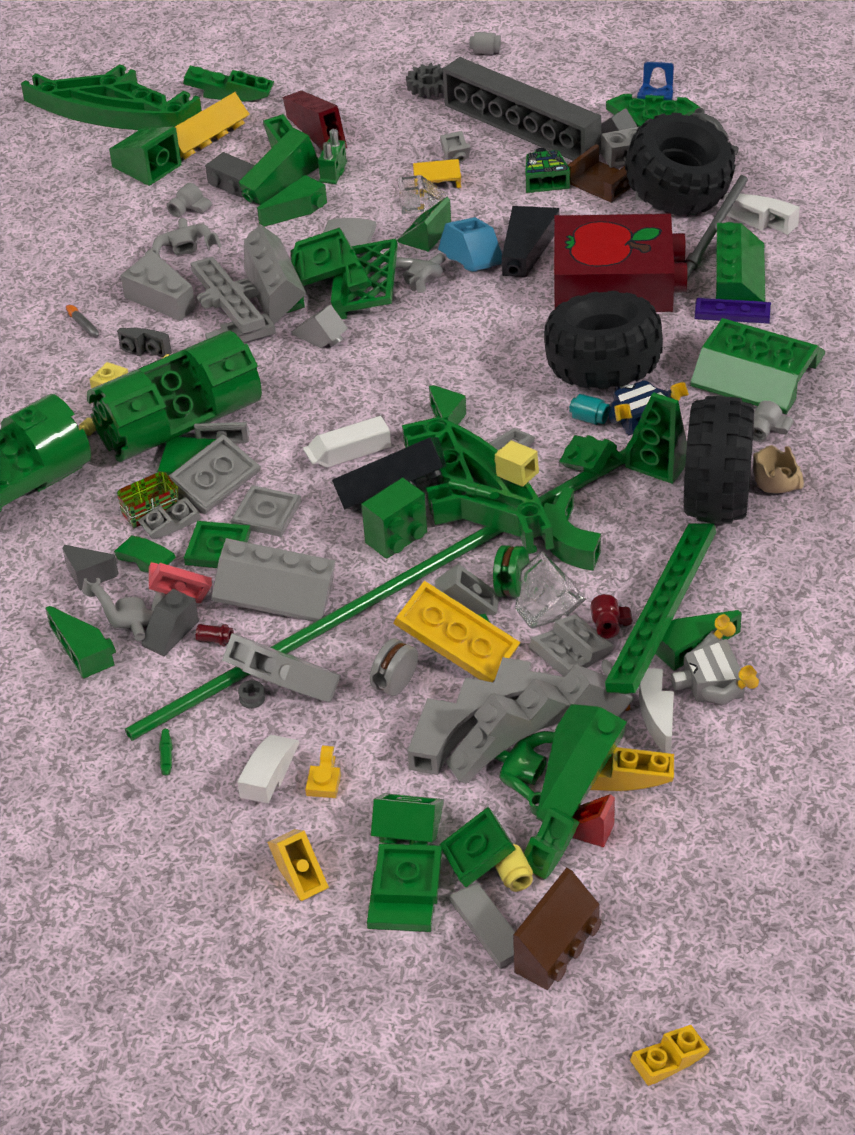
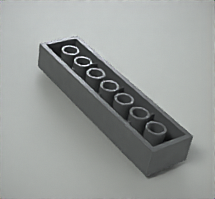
[443,57,601,161]

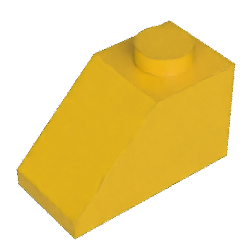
[267,829,329,901]

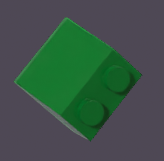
[371,793,444,845]

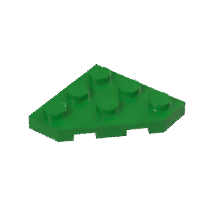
[606,94,700,127]

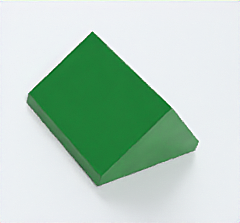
[397,196,451,252]

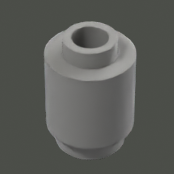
[469,32,501,55]

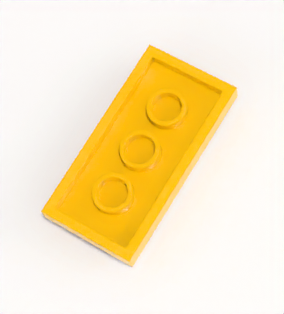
[393,581,521,682]

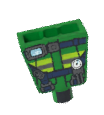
[525,148,570,193]

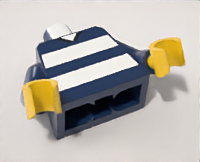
[609,380,689,436]

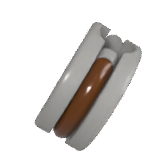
[370,638,418,696]

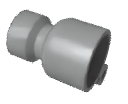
[167,183,212,218]
[753,401,794,442]

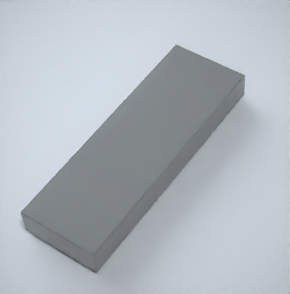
[450,882,515,969]

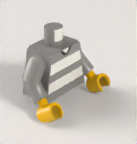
[671,614,759,705]

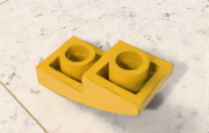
[630,1025,710,1086]

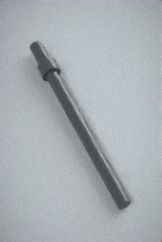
[685,175,748,280]

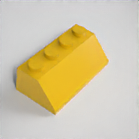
[175,92,250,160]

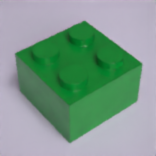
[361,478,427,559]

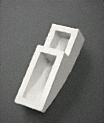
[724,193,800,235]
[639,668,674,754]
[237,735,299,804]

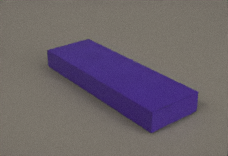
[694,298,771,324]

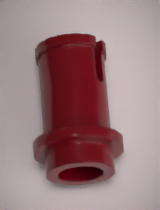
[195,624,234,647]

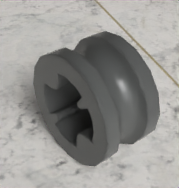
[238,680,265,709]

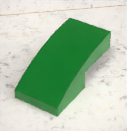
[114,535,176,572]
[524,808,579,879]

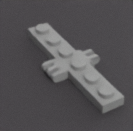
[190,257,265,334]

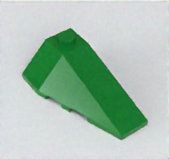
[625,392,687,484]
[536,704,627,822]

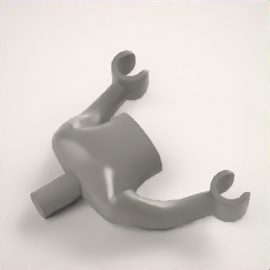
[145,218,221,258]
[370,253,446,293]
[82,578,166,641]

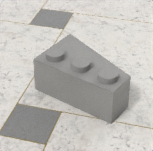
[121,250,195,321]

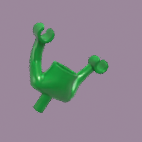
[494,731,555,816]

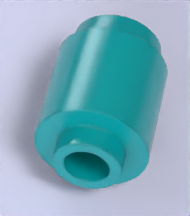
[569,394,610,425]

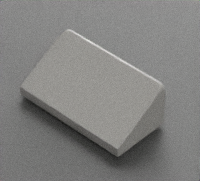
[194,422,250,444]

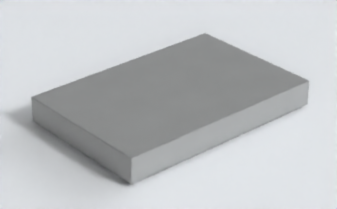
[169,434,261,514]

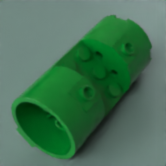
[87,330,262,462]
[0,394,91,513]

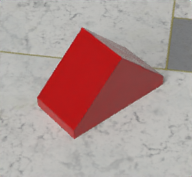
[572,794,615,848]

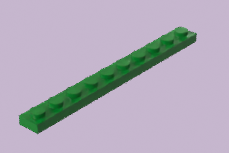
[605,523,716,694]

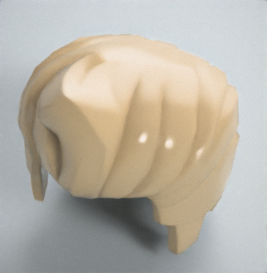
[753,445,804,494]

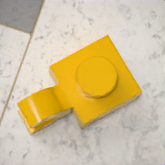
[305,745,341,798]

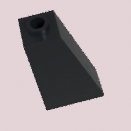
[502,206,560,277]

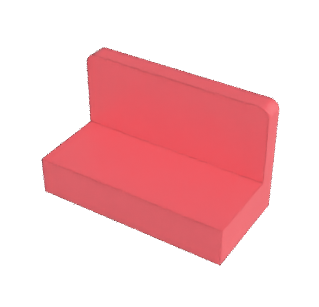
[149,562,212,603]

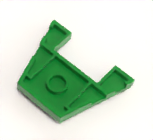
[287,227,372,313]

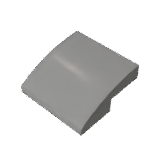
[323,218,377,255]
[529,614,614,677]

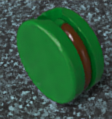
[493,545,529,598]

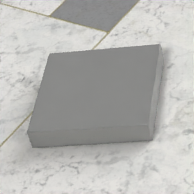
[231,485,302,537]

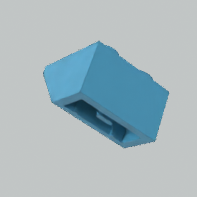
[438,217,502,272]

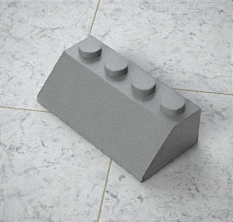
[244,224,306,325]
[211,538,335,622]

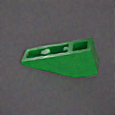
[257,175,327,227]
[45,606,116,679]
[655,610,742,671]

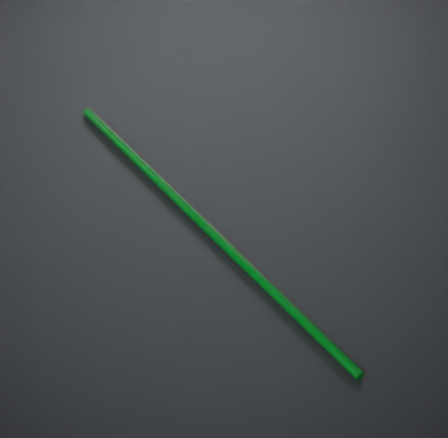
[125,449,625,741]

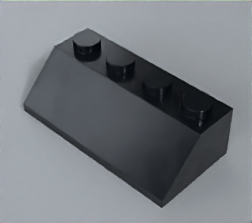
[332,437,447,512]

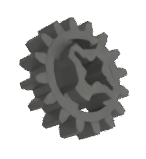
[406,63,444,98]

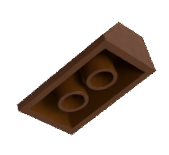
[513,867,602,991]

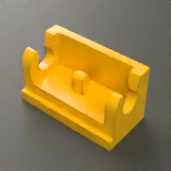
[413,159,461,192]

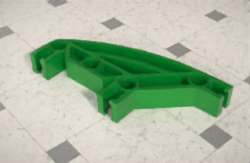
[21,64,202,130]
[402,418,554,554]

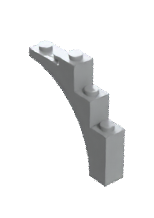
[407,657,564,775]
[445,664,634,784]

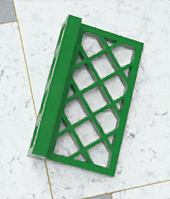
[331,238,398,319]

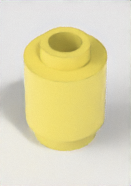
[495,844,533,892]

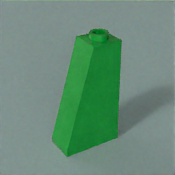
[238,127,319,205]

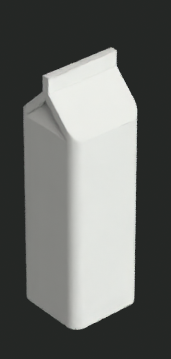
[303,416,391,468]

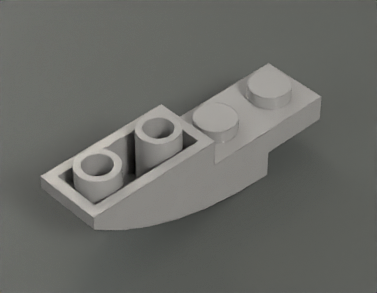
[222,633,341,702]

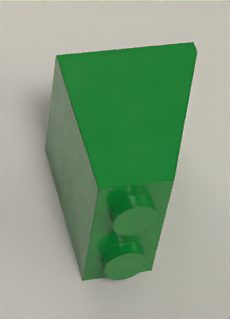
[109,126,182,186]

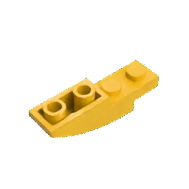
[590,747,674,791]

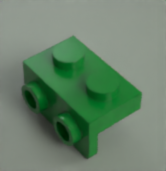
[559,435,623,475]

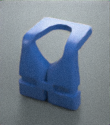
[637,62,674,100]

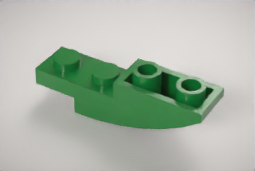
[183,65,274,102]

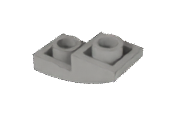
[138,497,202,539]

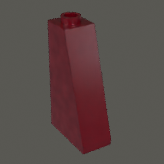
[282,90,347,151]

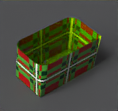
[117,472,178,528]

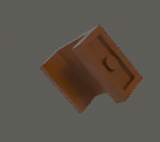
[567,144,631,203]

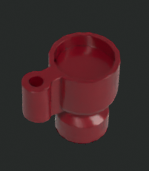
[590,594,633,639]

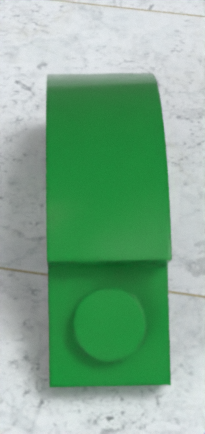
[544,487,601,571]

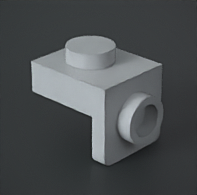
[440,131,471,163]

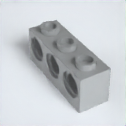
[600,127,639,168]

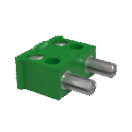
[318,129,347,184]

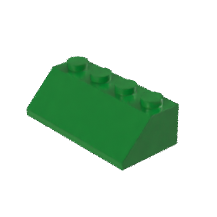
[716,222,765,302]

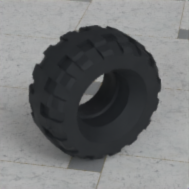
[625,113,736,216]
[544,291,663,389]
[683,396,755,524]

